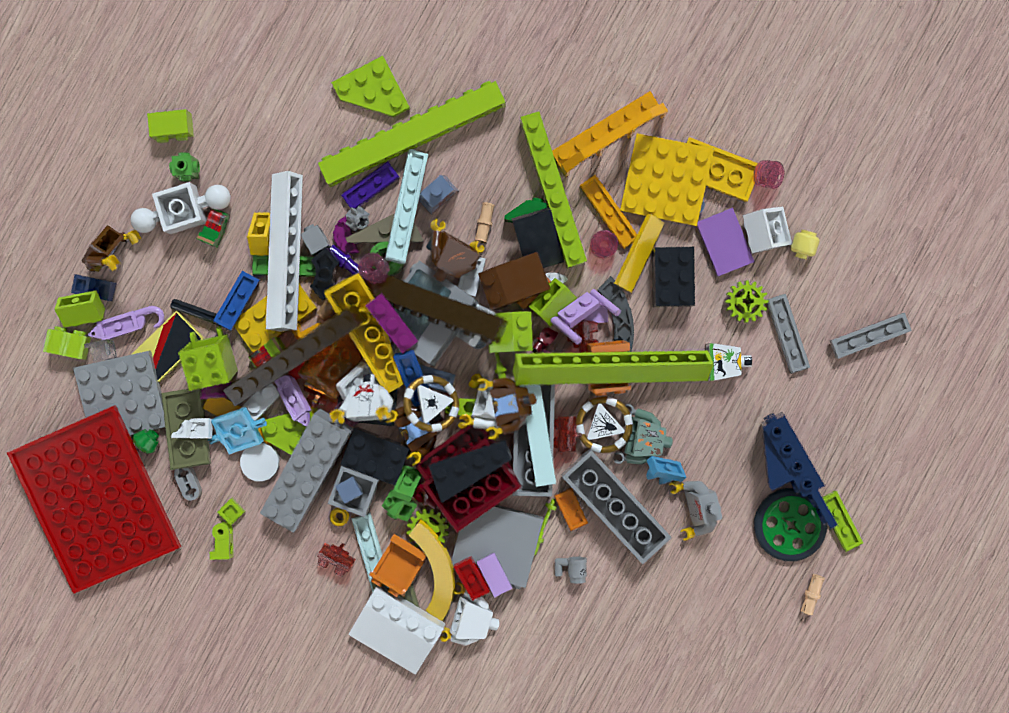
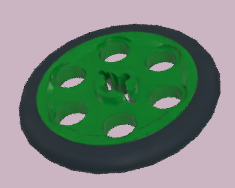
[754,488,827,562]

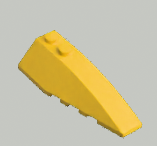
[324,273,403,393]

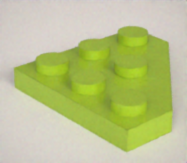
[331,56,410,117]
[261,406,318,455]

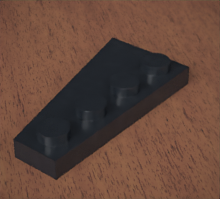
[429,440,512,503]

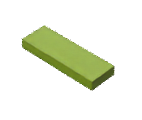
[822,491,863,552]

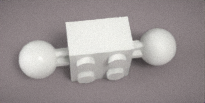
[130,182,231,234]

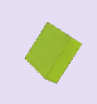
[217,498,246,526]

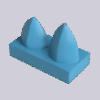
[646,456,687,485]

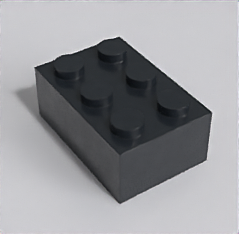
[652,247,695,307]
[340,427,410,486]

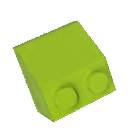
[489,311,533,353]

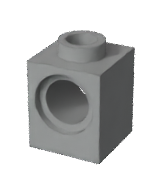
[301,224,331,256]

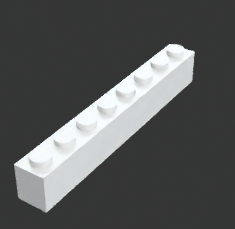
[266,171,303,331]

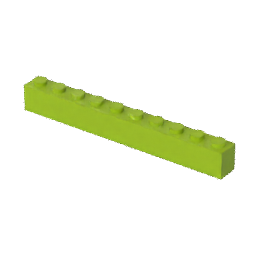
[318,81,506,187]
[513,351,714,385]

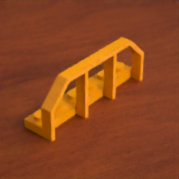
[552,91,668,177]

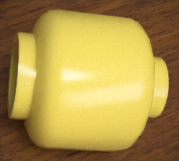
[791,230,820,260]

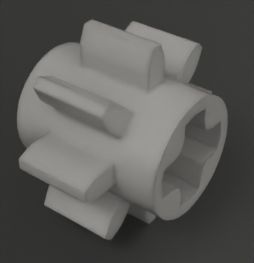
[345,206,370,232]

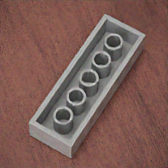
[513,384,555,497]
[260,409,354,533]
[561,449,672,564]

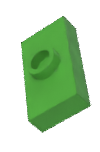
[391,465,422,503]

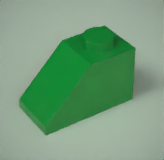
[504,198,547,223]

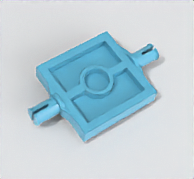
[208,407,267,454]

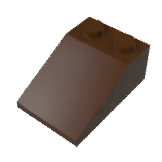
[478,252,551,310]

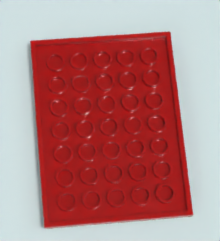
[7,405,181,594]

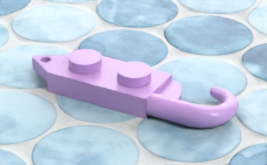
[88,306,165,341]
[275,375,312,427]

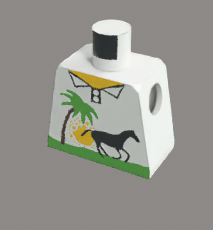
[706,343,752,381]

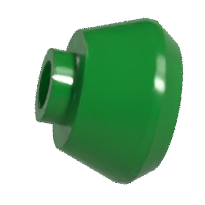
[133,429,159,454]

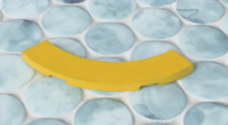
[409,519,455,621]

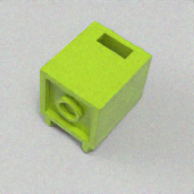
[178,326,238,391]

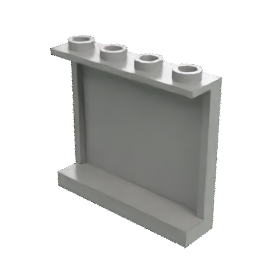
[451,505,543,589]

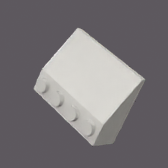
[348,585,445,674]

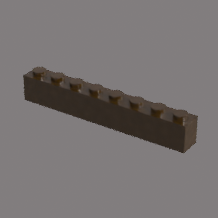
[359,266,508,345]
[223,303,365,406]

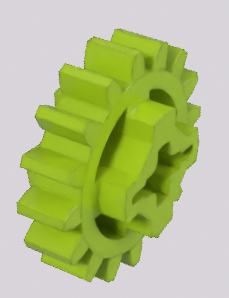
[724,280,768,323]
[407,508,449,547]

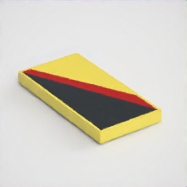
[131,311,205,383]

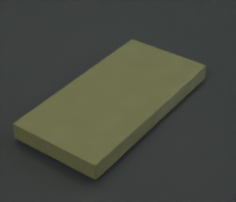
[161,388,211,470]

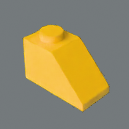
[247,212,270,256]

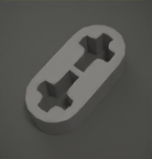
[174,467,202,501]

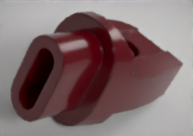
[532,327,558,353]
[413,484,438,510]

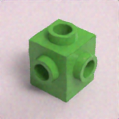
[169,152,200,182]
[382,489,417,522]

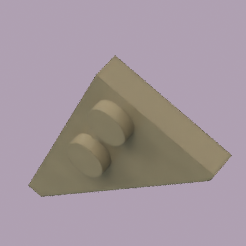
[346,213,424,244]

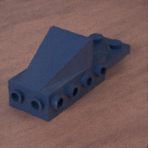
[761,412,838,529]

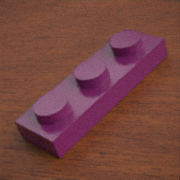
[366,293,418,353]

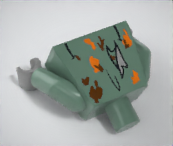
[614,404,673,464]

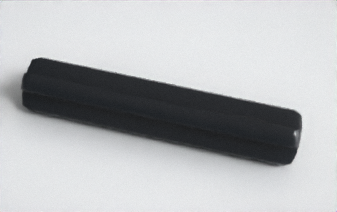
[170,299,219,326]

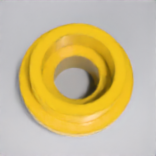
[330,507,349,526]

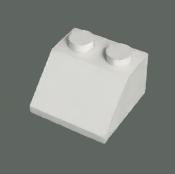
[743,207,792,253]

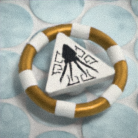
[576,396,633,453]

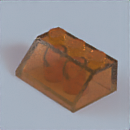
[297,334,363,399]

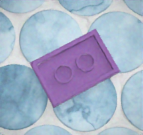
[697,208,755,277]

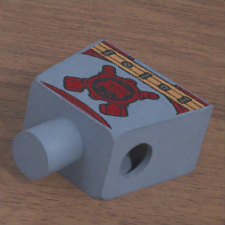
[419,175,459,215]

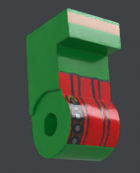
[196,209,229,248]

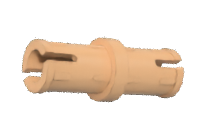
[475,202,495,243]
[800,574,825,615]

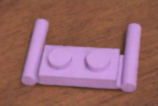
[551,289,621,344]

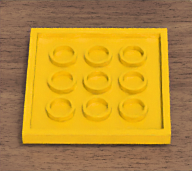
[620,133,714,227]

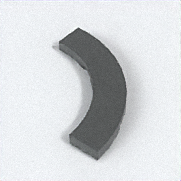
[597,276,634,352]

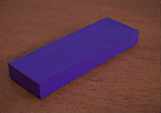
[341,162,400,209]

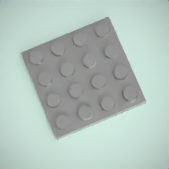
[73,350,165,435]

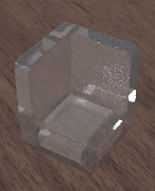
[84,339,117,363]

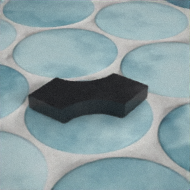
[310,247,340,301]

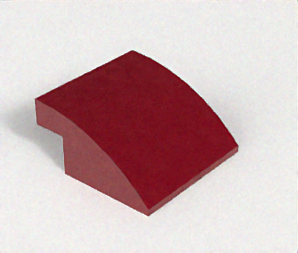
[415,425,522,532]

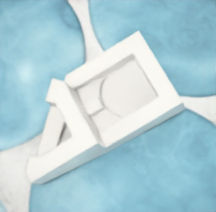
[171,418,213,438]

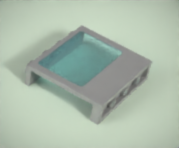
[391,261,479,366]

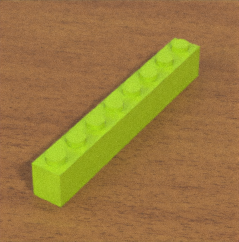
[520,111,587,269]

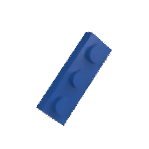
[213,271,260,331]
[393,350,429,406]

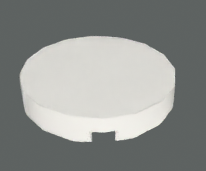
[240,443,280,481]

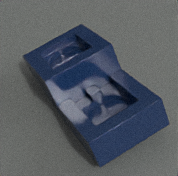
[71,274,116,302]

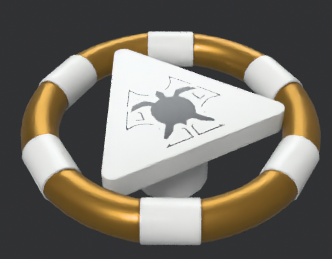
[403,375,459,432]

